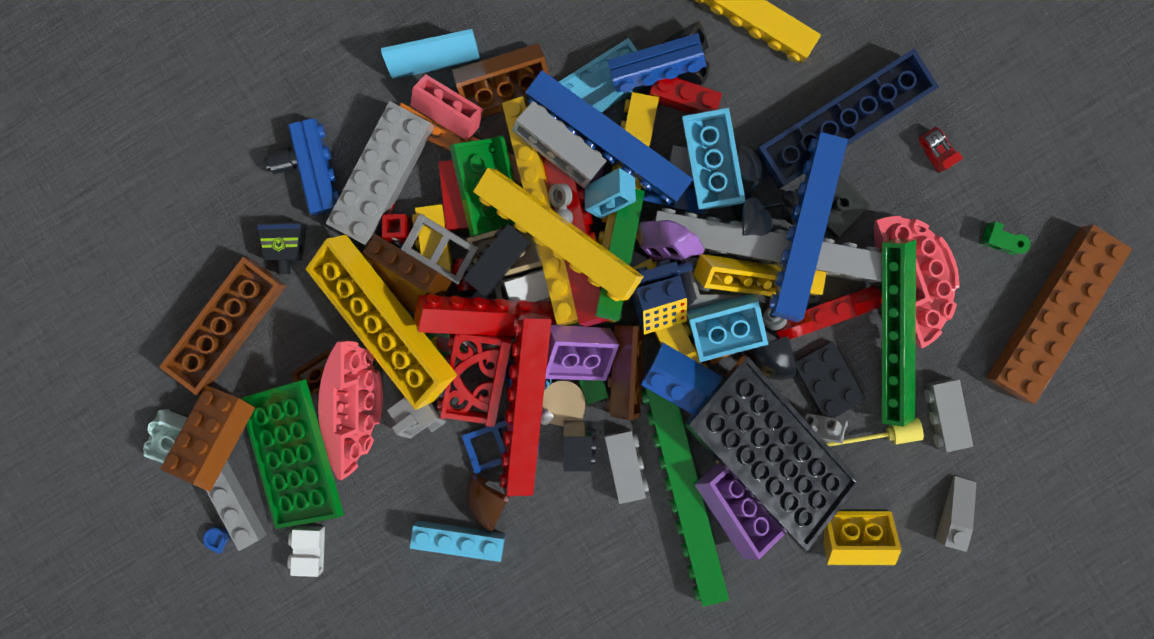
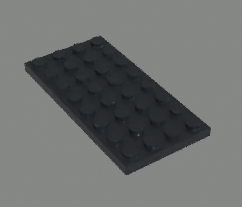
[684,356,860,551]

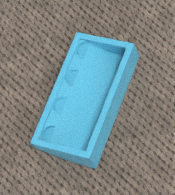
[381,29,481,79]
[559,38,645,113]

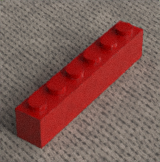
[414,294,557,337]

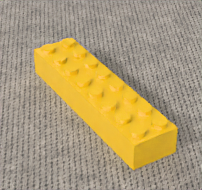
[306,235,457,410]

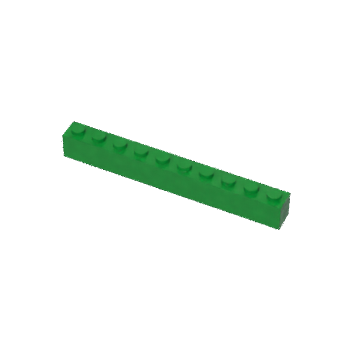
[641,387,729,607]

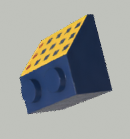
[631,275,687,335]

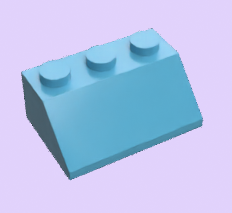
[687,294,768,362]

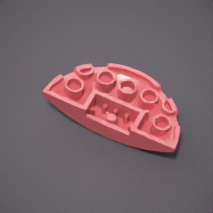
[874,216,959,348]
[318,341,383,480]

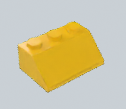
[824,511,901,565]

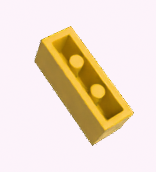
[412,204,453,273]

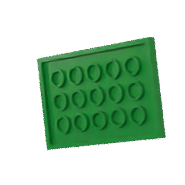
[239,379,344,529]

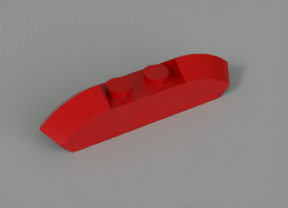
[776,286,882,339]

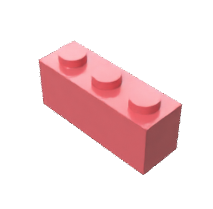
[410,74,483,140]

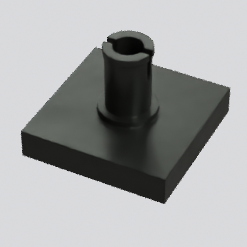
[826,175,870,238]

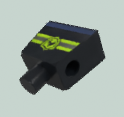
[257,223,307,274]

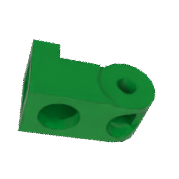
[980,221,1031,255]

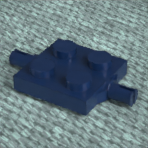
[635,260,693,288]

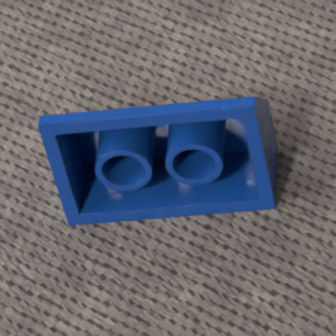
[640,343,722,414]

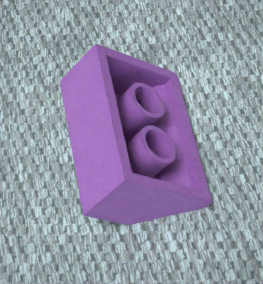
[545,325,619,381]

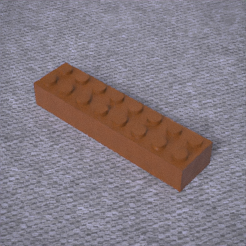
[986,225,1132,404]

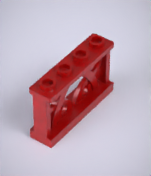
[437,334,511,427]

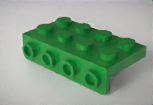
[449,136,515,237]

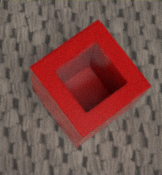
[382,214,412,243]

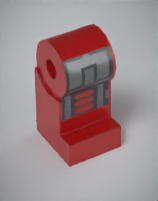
[919,127,963,173]

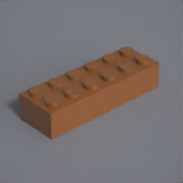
[159,257,287,395]

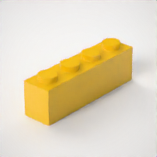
[693,254,782,296]

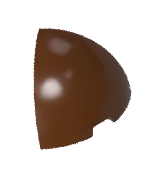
[467,472,509,533]

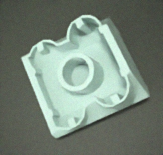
[143,409,188,463]

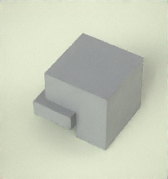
[387,397,447,439]

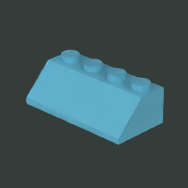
[682,108,745,210]

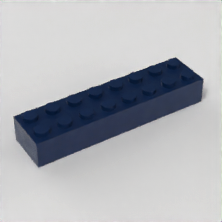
[756,48,939,190]

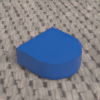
[203,526,230,554]

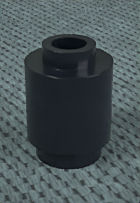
[264,147,298,175]

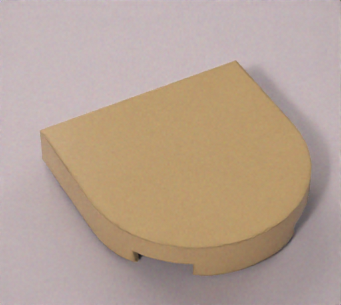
[542,380,585,426]

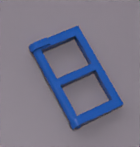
[462,420,539,474]

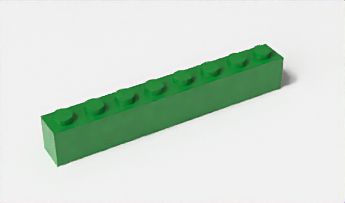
[882,239,916,427]

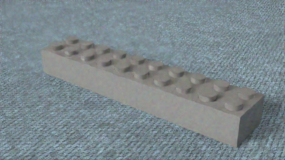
[653,208,882,283]

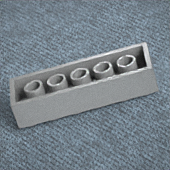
[326,101,435,246]

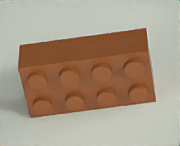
[160,385,255,492]

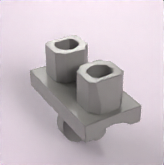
[805,414,848,444]

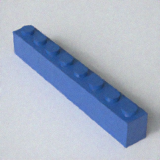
[525,71,693,206]
[769,132,848,322]

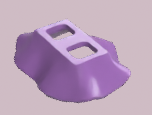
[635,220,704,261]

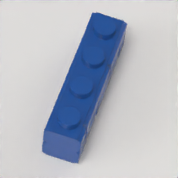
[608,33,706,93]
[288,118,341,215]

